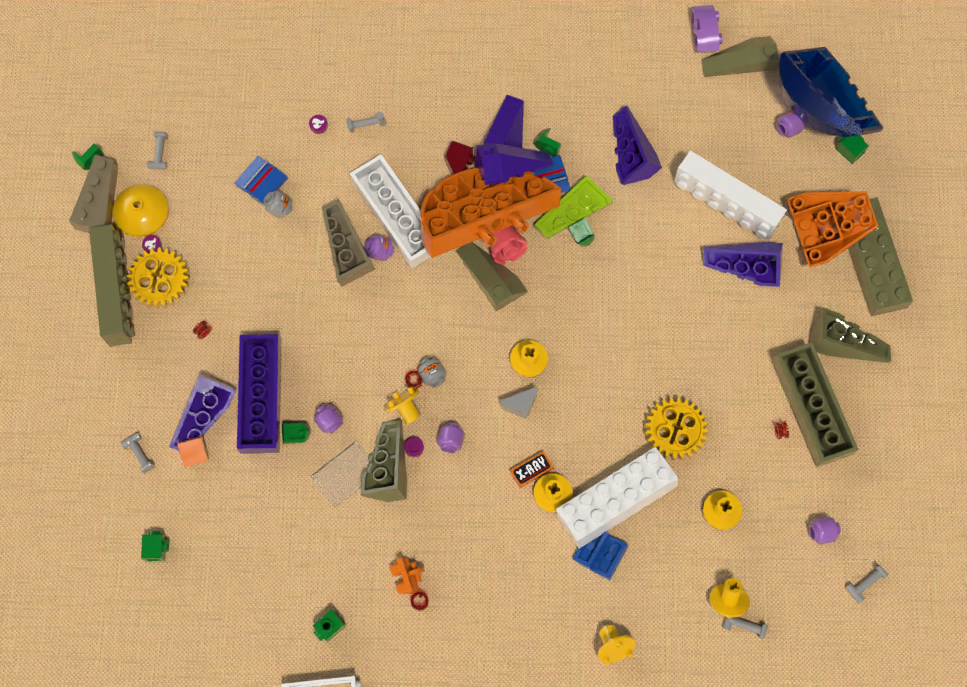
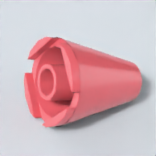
[489,226,528,264]

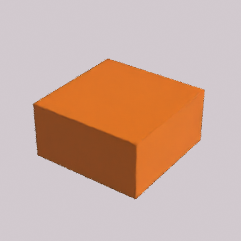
[177,435,209,468]

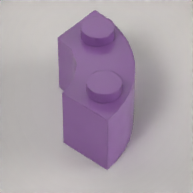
[691,5,723,52]

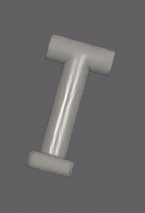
[347,112,387,133]
[147,132,168,170]
[121,432,154,474]
[846,565,888,603]
[723,617,768,639]

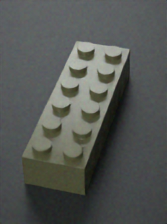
[848,197,913,317]
[89,224,134,347]
[772,342,859,467]

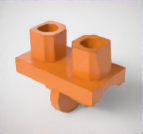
[390,557,425,594]

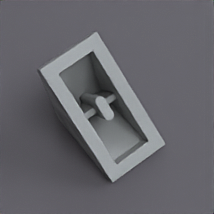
[500,387,538,419]

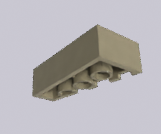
[69,155,118,233]
[322,200,375,286]

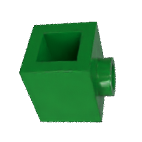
[836,131,869,164]
[141,531,169,562]
[313,609,346,643]

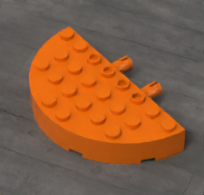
[420,168,561,258]

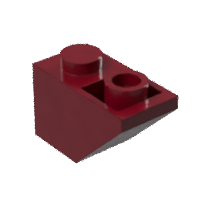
[445,141,475,175]

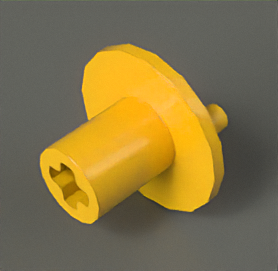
[510,340,548,377]
[384,387,421,424]
[534,474,573,513]
[703,490,743,530]
[709,578,750,619]
[597,625,636,665]

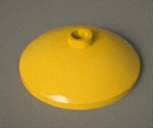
[112,184,169,237]

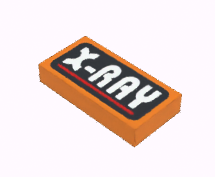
[510,451,554,488]

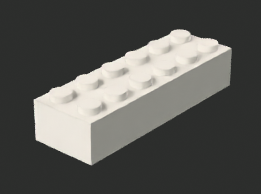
[674,150,787,241]
[350,155,431,269]
[556,447,678,549]

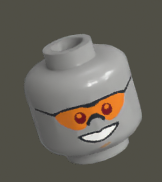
[264,190,292,218]
[418,358,447,387]

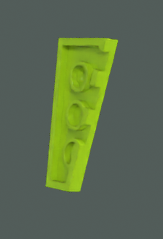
[534,175,613,239]

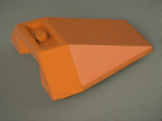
[787,191,878,268]

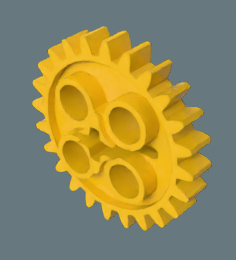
[127,247,190,309]
[644,397,709,460]

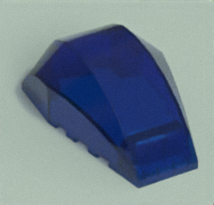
[779,47,883,137]

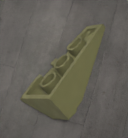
[701,36,779,77]
[456,242,528,312]
[811,308,891,363]
[360,420,407,502]

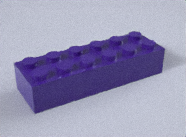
[237,334,281,454]

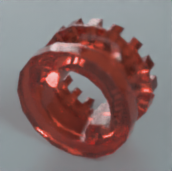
[193,321,212,339]
[405,371,423,389]
[774,421,789,440]
[411,592,429,611]

